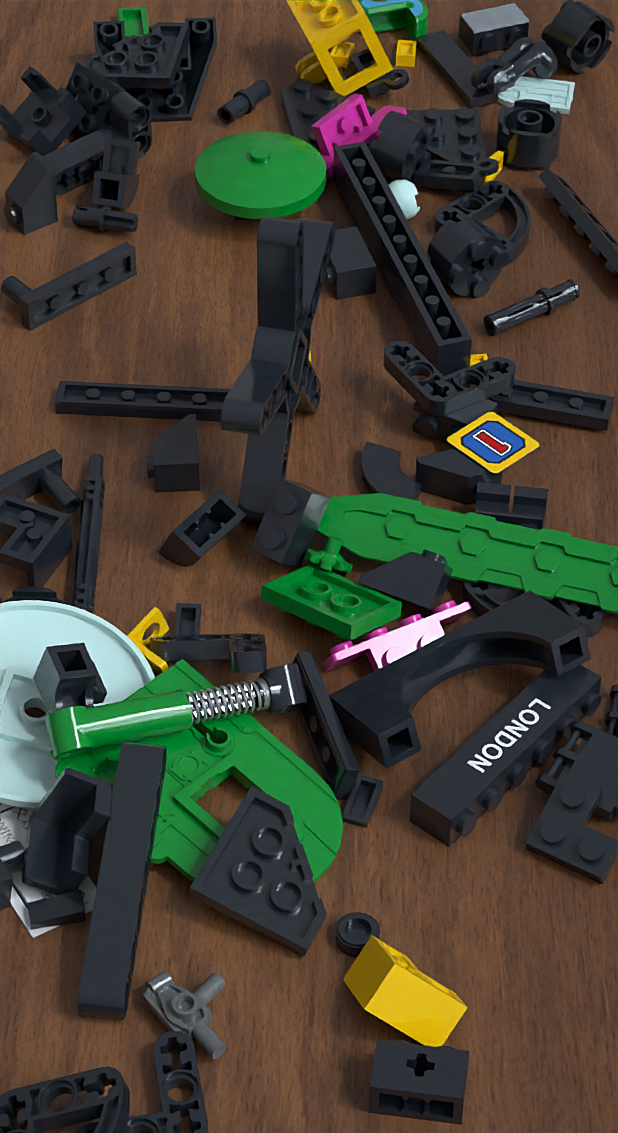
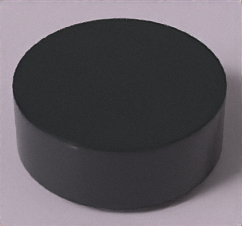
[336,912,380,957]

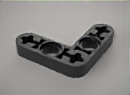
[383,341,516,415]
[149,633,267,673]
[75,1031,209,1133]

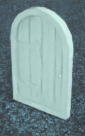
[497,76,575,114]

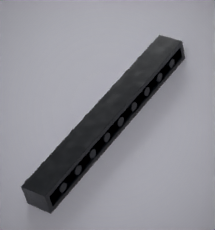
[333,142,472,376]

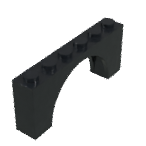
[329,590,591,769]

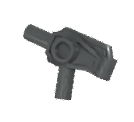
[142,971,227,1059]

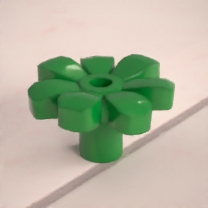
[304,536,353,573]

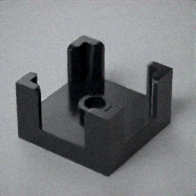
[0,66,87,156]

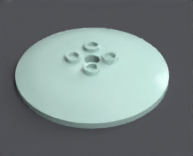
[0,600,155,808]

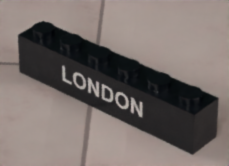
[410,665,602,847]

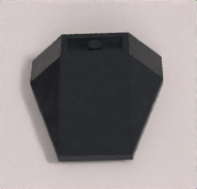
[93,17,217,122]

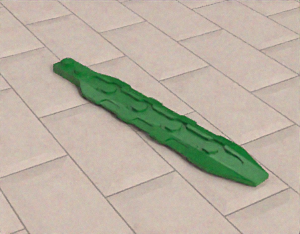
[316,493,618,615]

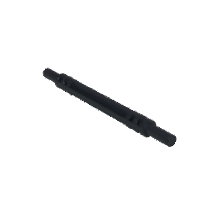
[71,454,105,614]

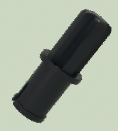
[72,204,139,232]

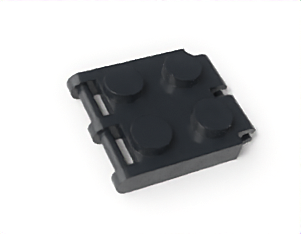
[535,721,618,822]

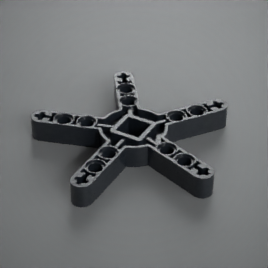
[221,216,335,524]

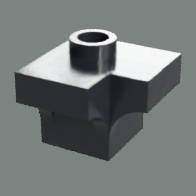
[33,642,107,714]

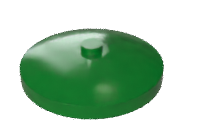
[195,131,326,219]

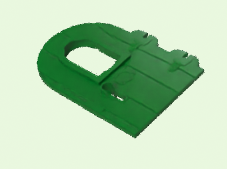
[50,659,343,883]

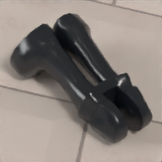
[471,37,558,94]

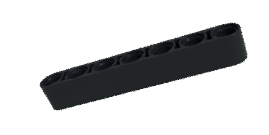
[78,742,167,1020]

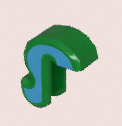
[359,0,429,41]

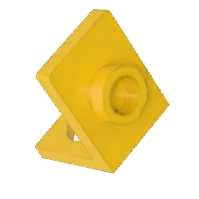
[127,607,169,676]

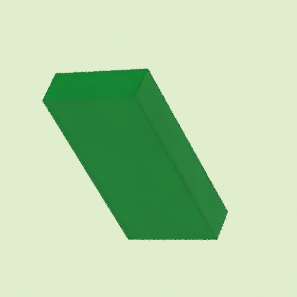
[116,7,149,37]

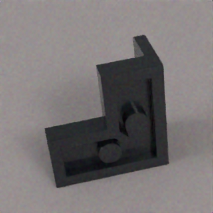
[0,493,73,587]
[21,768,113,895]

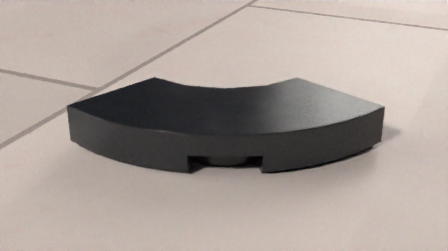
[361,441,421,501]

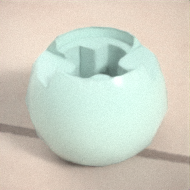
[388,180,420,220]

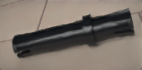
[483,279,580,336]

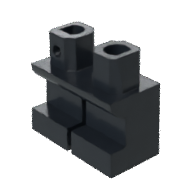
[475,482,549,530]

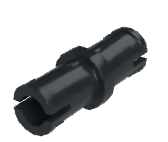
[217,79,271,124]

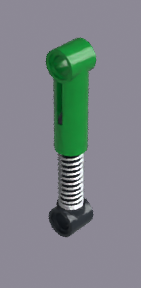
[45,664,309,759]

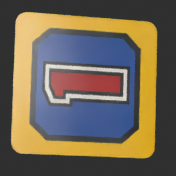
[447,412,539,473]

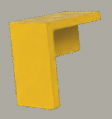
[343,935,468,1047]

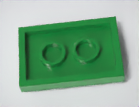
[261,563,402,640]

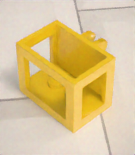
[286,0,393,96]

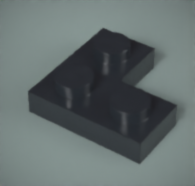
[525,772,618,884]

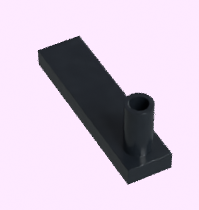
[1,241,137,331]
[0,449,81,514]

